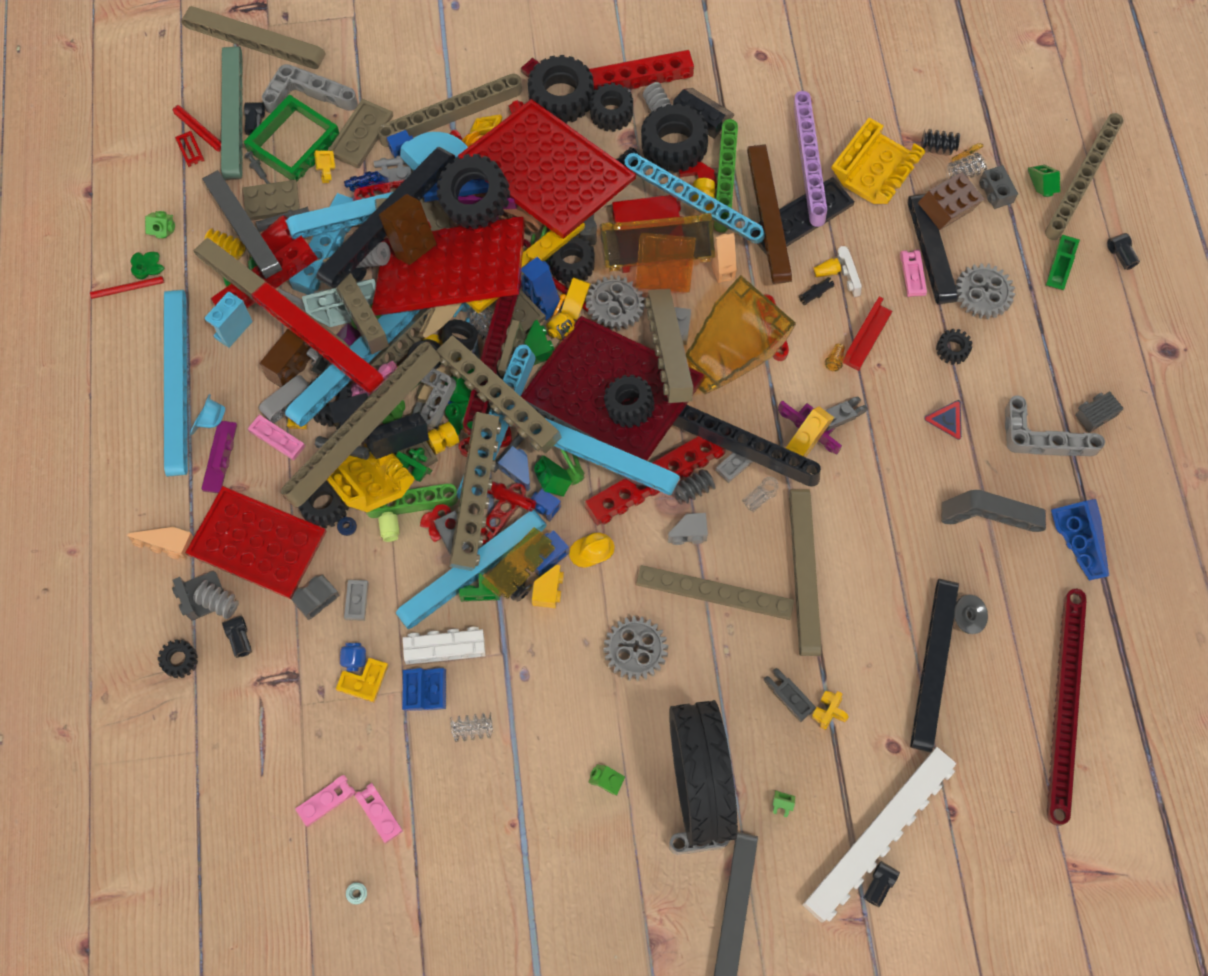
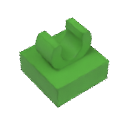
[773,790,795,817]

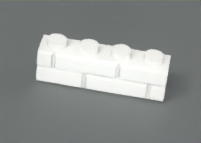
[403,627,486,665]

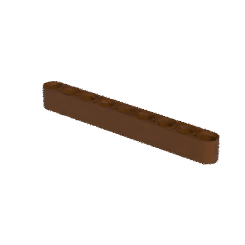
[747,144,792,284]

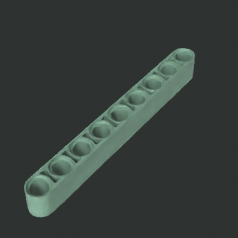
[221,46,243,180]

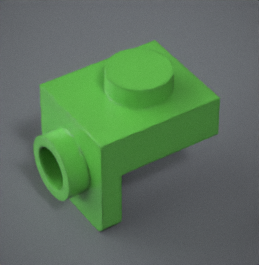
[589,764,625,796]

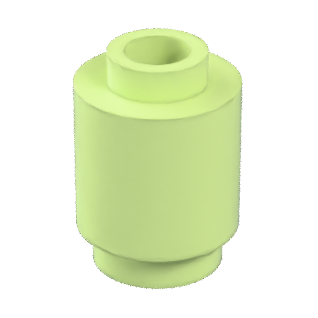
[378,512,400,542]

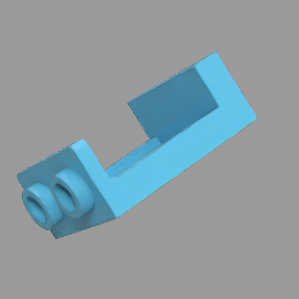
[205,292,253,348]

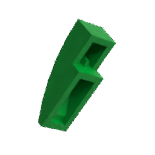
[1046,234,1080,291]

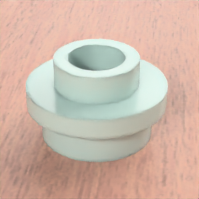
[346,882,367,905]

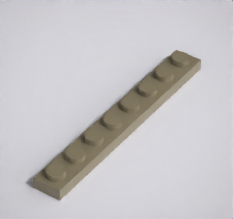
[636,565,794,620]

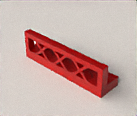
[843,296,893,371]

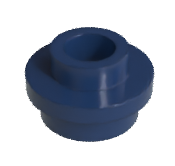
[337,517,357,536]

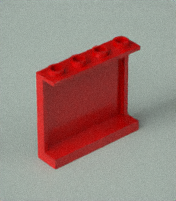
[612,195,690,273]

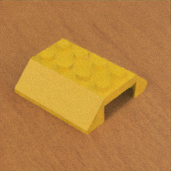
[831,117,925,204]
[326,442,414,512]

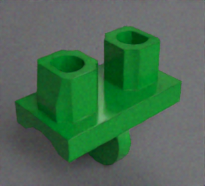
[396,447,433,482]

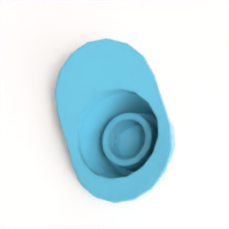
[190,394,225,435]

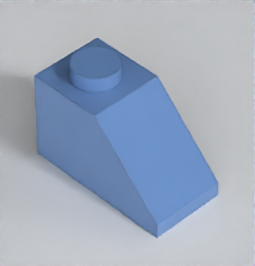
[498,446,531,491]

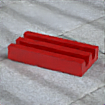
[175,131,205,167]

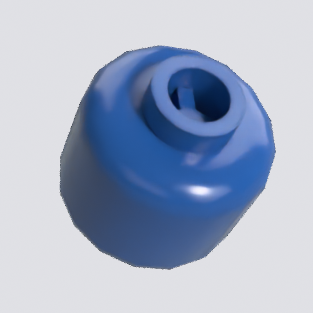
[340,643,366,671]

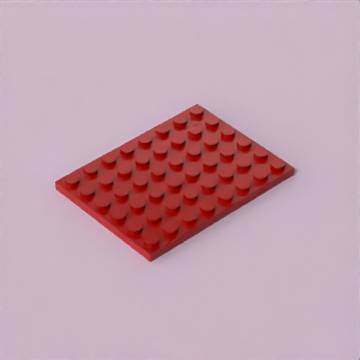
[458,99,636,239]
[372,216,525,316]

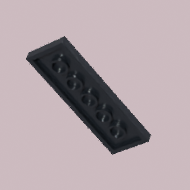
[751,177,855,255]

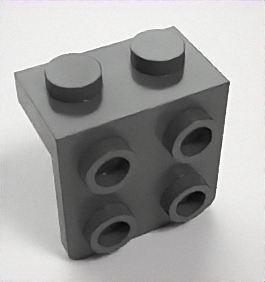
[172,571,224,621]

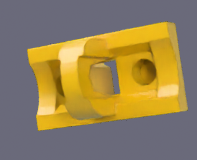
[812,691,849,730]

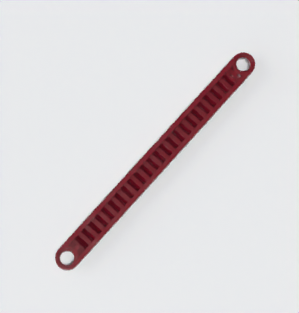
[463,239,531,435]
[1047,588,1087,826]

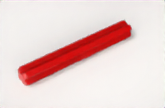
[172,105,221,152]

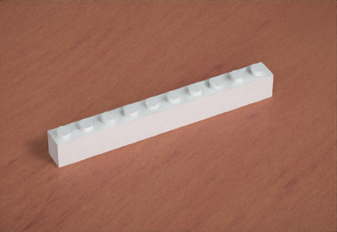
[803,747,957,923]

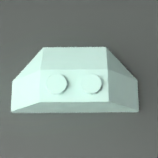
[302,278,376,327]

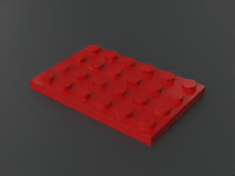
[185,486,327,600]

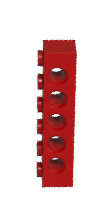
[589,50,694,90]
[211,235,318,308]

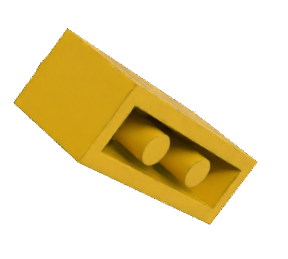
[786,406,834,457]

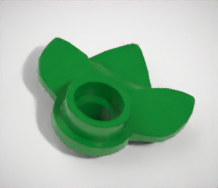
[130,252,165,279]
[445,401,473,436]

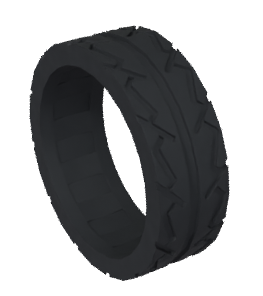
[669,700,738,846]

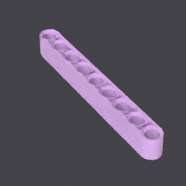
[794,91,827,227]

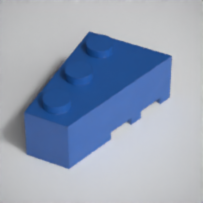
[521,257,562,320]

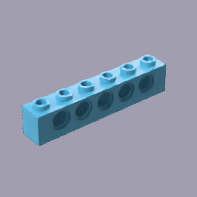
[289,193,353,295]

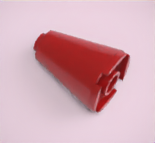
[260,215,295,254]

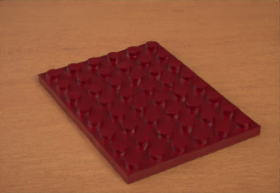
[521,316,705,461]

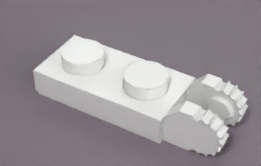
[837,246,862,297]

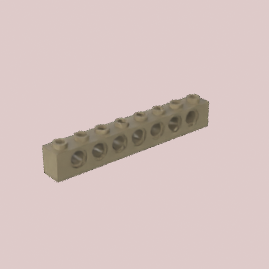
[436,335,562,454]
[449,412,501,571]

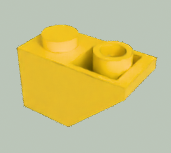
[532,565,564,608]

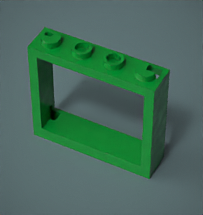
[244,94,339,182]

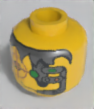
[547,313,575,340]

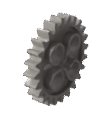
[955,263,1015,319]
[586,275,645,331]
[604,616,668,681]

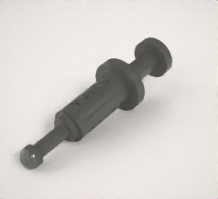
[245,151,270,184]

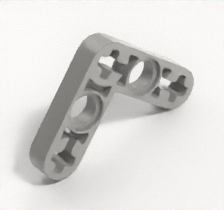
[420,368,456,428]

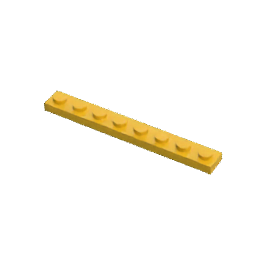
[466,223,585,314]

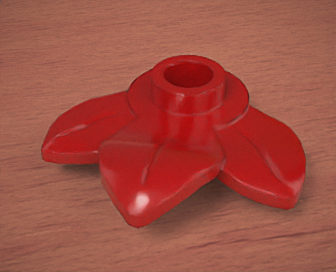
[420,504,456,542]

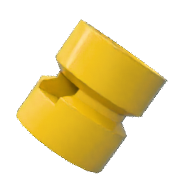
[692,178,715,211]
[426,421,459,455]

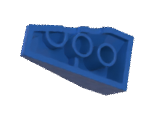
[1051,499,1109,581]

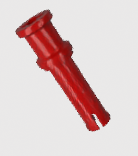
[487,478,536,512]

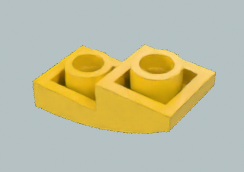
[561,277,591,320]

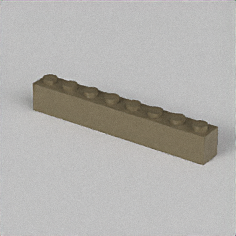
[645,289,693,403]

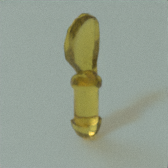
[952,143,984,163]

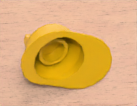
[569,532,615,568]

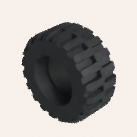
[528,55,594,124]
[641,104,708,173]
[436,154,510,229]

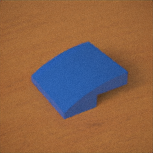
[402,668,446,711]

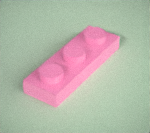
[248,415,305,461]

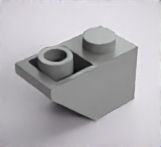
[668,513,708,545]

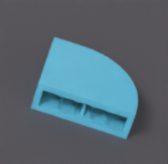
[400,132,468,171]

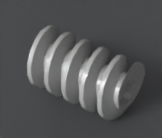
[643,82,672,112]
[356,242,390,268]
[193,580,239,619]

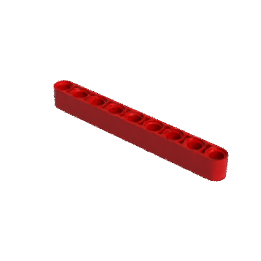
[251,282,385,394]

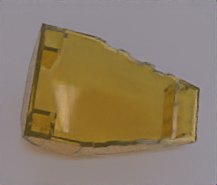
[686,275,796,395]

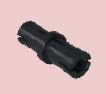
[799,277,834,305]

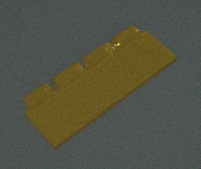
[481,527,555,599]

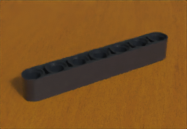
[908,193,958,305]

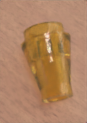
[825,343,845,372]

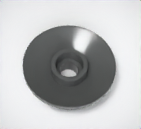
[954,595,988,634]

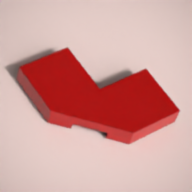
[678,161,717,189]

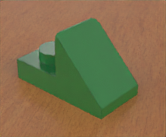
[459,573,500,602]

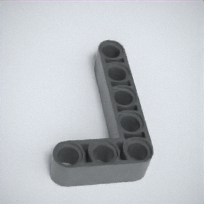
[941,490,1046,532]

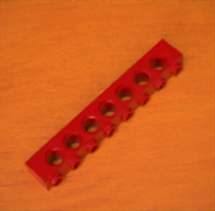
[585,436,726,526]

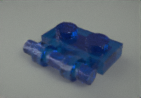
[344,171,389,192]

